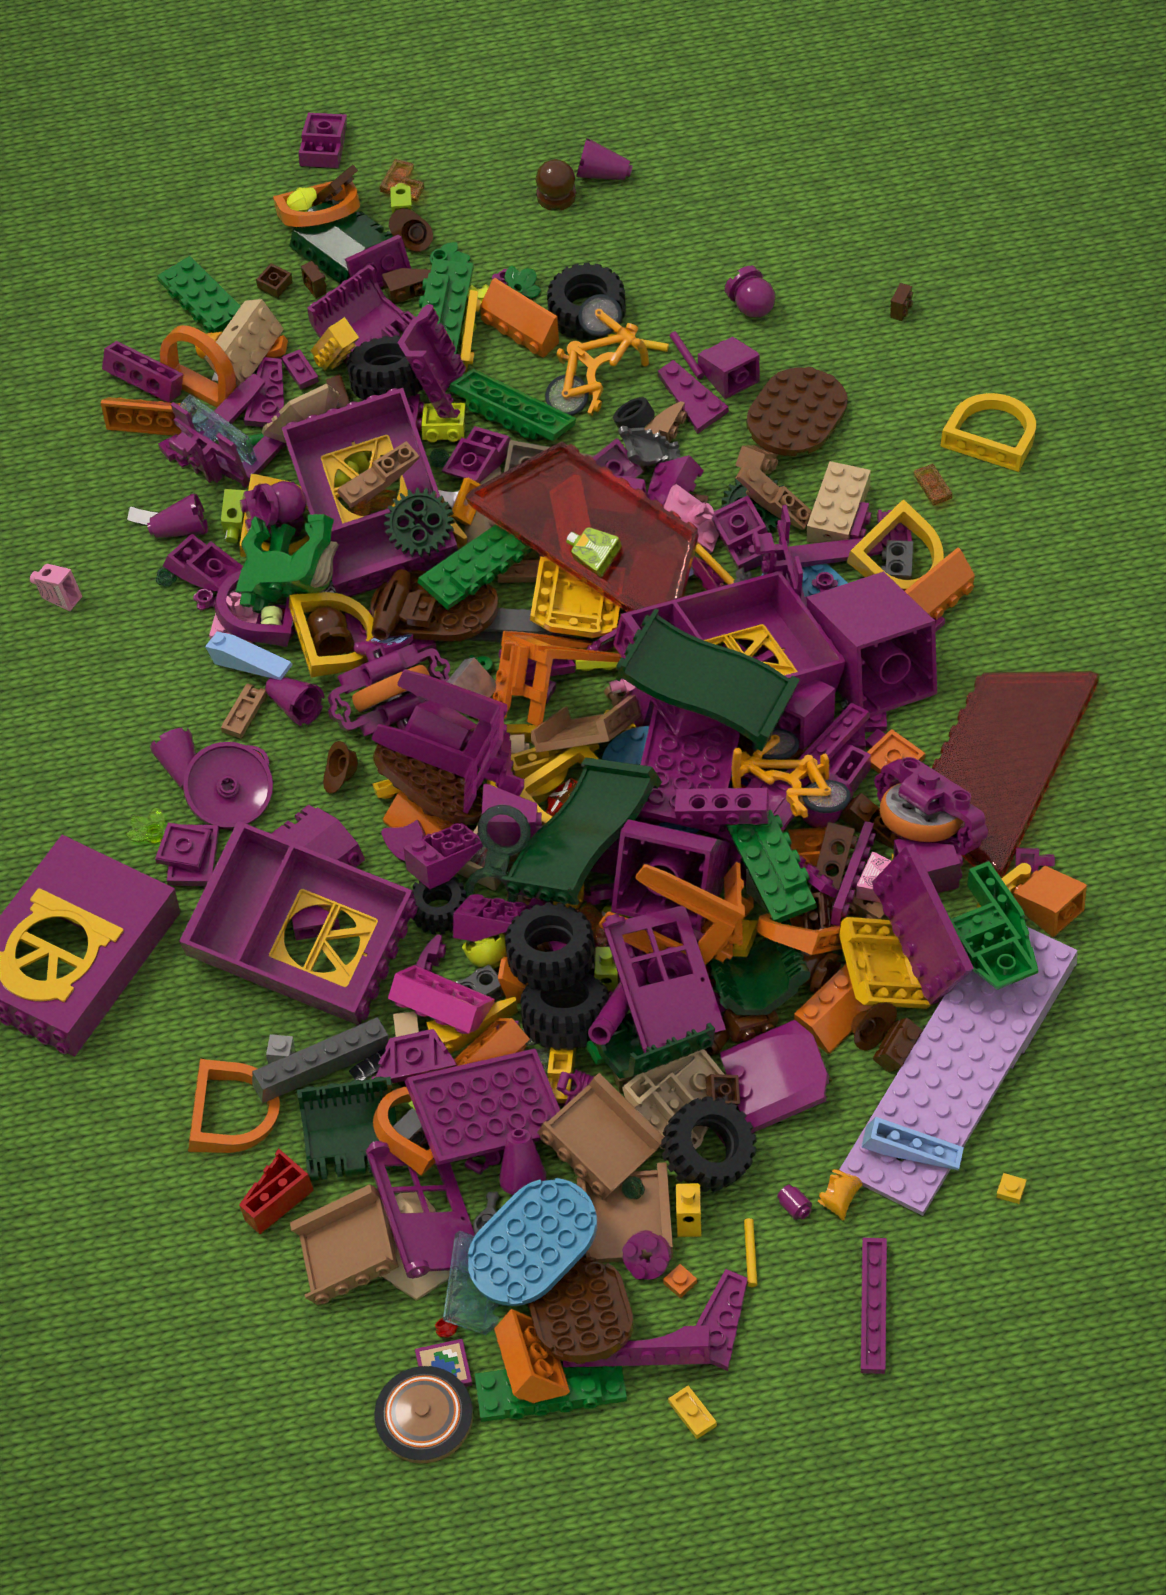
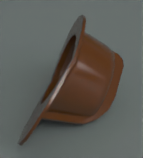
[389,208,433,252]
[323,741,358,794]
[851,1002,897,1051]

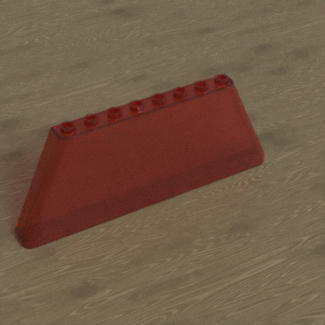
[465,441,699,612]
[932,671,1100,878]

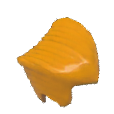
[818,1169,862,1221]

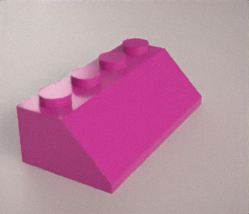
[388,965,495,1034]

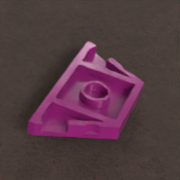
[371,1029,458,1083]

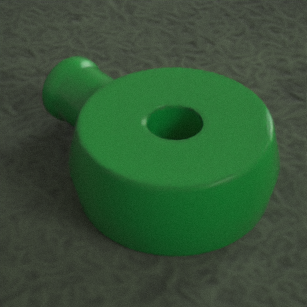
[468,655,493,674]

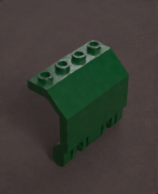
[289,199,394,284]
[707,919,811,1015]
[588,1013,715,1079]
[297,1076,403,1181]

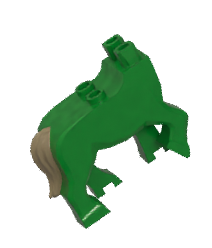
[236,514,339,613]

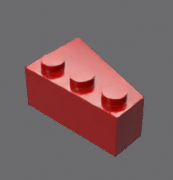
[239,1148,314,1234]

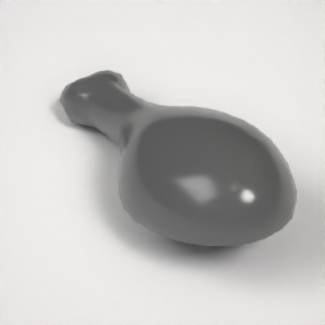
[474,1192,500,1235]

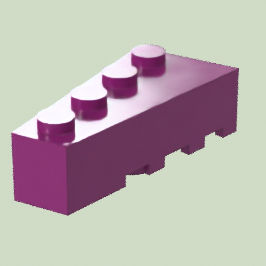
[636,455,704,545]

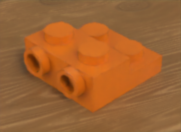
[789,827,838,871]

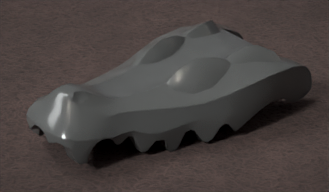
[618,426,681,466]

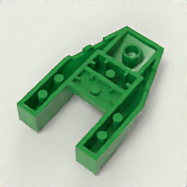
[947,861,1039,990]

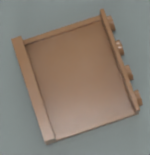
[531,695,641,753]
[537,1073,664,1200]
[577,1162,673,1263]
[290,1184,399,1305]

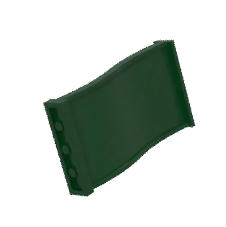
[616,609,800,751]
[501,757,662,905]

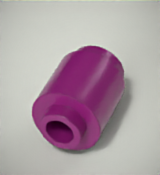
[777,1184,812,1220]

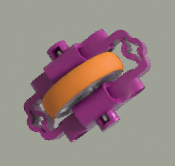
[328,643,450,737]
[874,757,988,855]

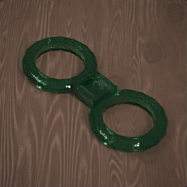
[465,805,530,903]

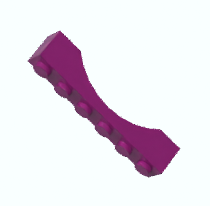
[563,1325,711,1367]

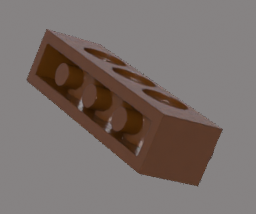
[810,822,857,911]

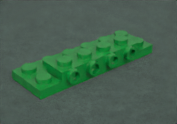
[157,256,241,333]
[416,259,474,354]
[449,369,576,441]
[417,515,539,610]
[725,810,817,923]
[475,1361,627,1422]

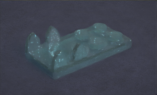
[180,394,257,466]
[443,1231,499,1335]

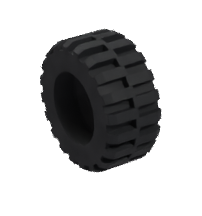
[547,263,626,341]
[347,335,423,401]
[505,903,595,991]
[521,973,609,1050]
[661,1096,757,1192]

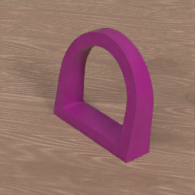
[215,570,293,647]

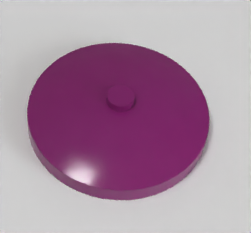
[183,742,273,830]

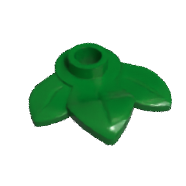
[430,242,470,265]
[504,266,541,299]

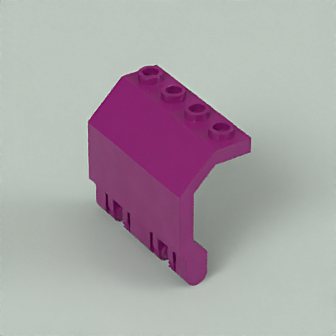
[307,264,415,364]
[397,304,466,418]
[271,805,365,868]

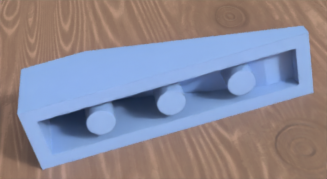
[205,631,293,680]
[861,1117,964,1170]

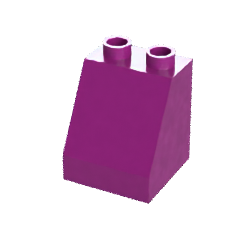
[806,571,937,717]
[611,819,732,932]

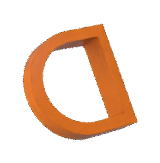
[273,181,360,227]
[160,325,237,408]
[756,914,842,955]
[188,1059,280,1153]
[373,1087,436,1176]

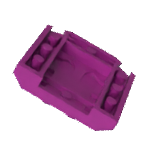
[720,1020,829,1133]

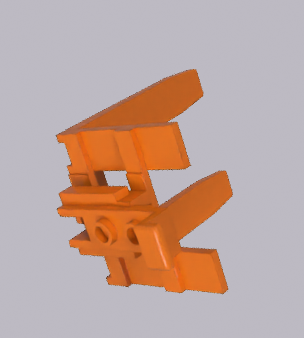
[478,631,621,726]
[599,862,754,965]

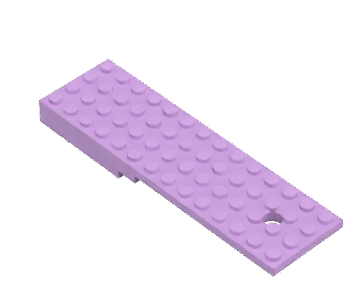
[839,926,1078,1216]

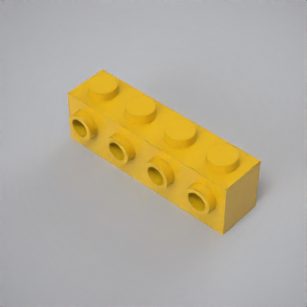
[310,317,359,371]

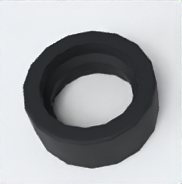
[613,397,655,428]

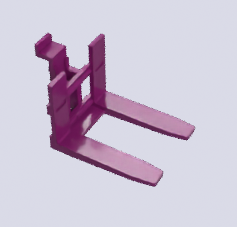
[168,374,287,488]
[752,505,883,608]
[372,669,524,814]

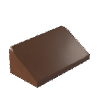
[326,375,351,409]

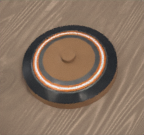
[374,1366,473,1463]

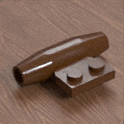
[372,569,438,640]

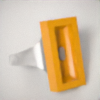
[438,477,485,526]

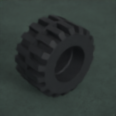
[412,877,466,935]

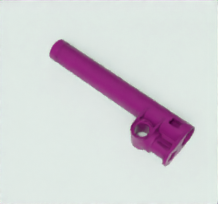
[588,942,650,1045]

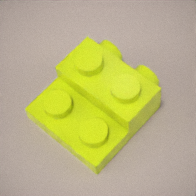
[422,403,466,442]

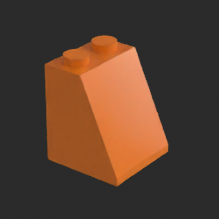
[1013,866,1087,938]

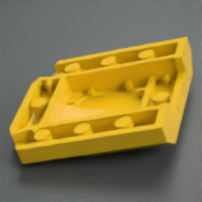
[530,556,626,638]
[839,917,932,1009]

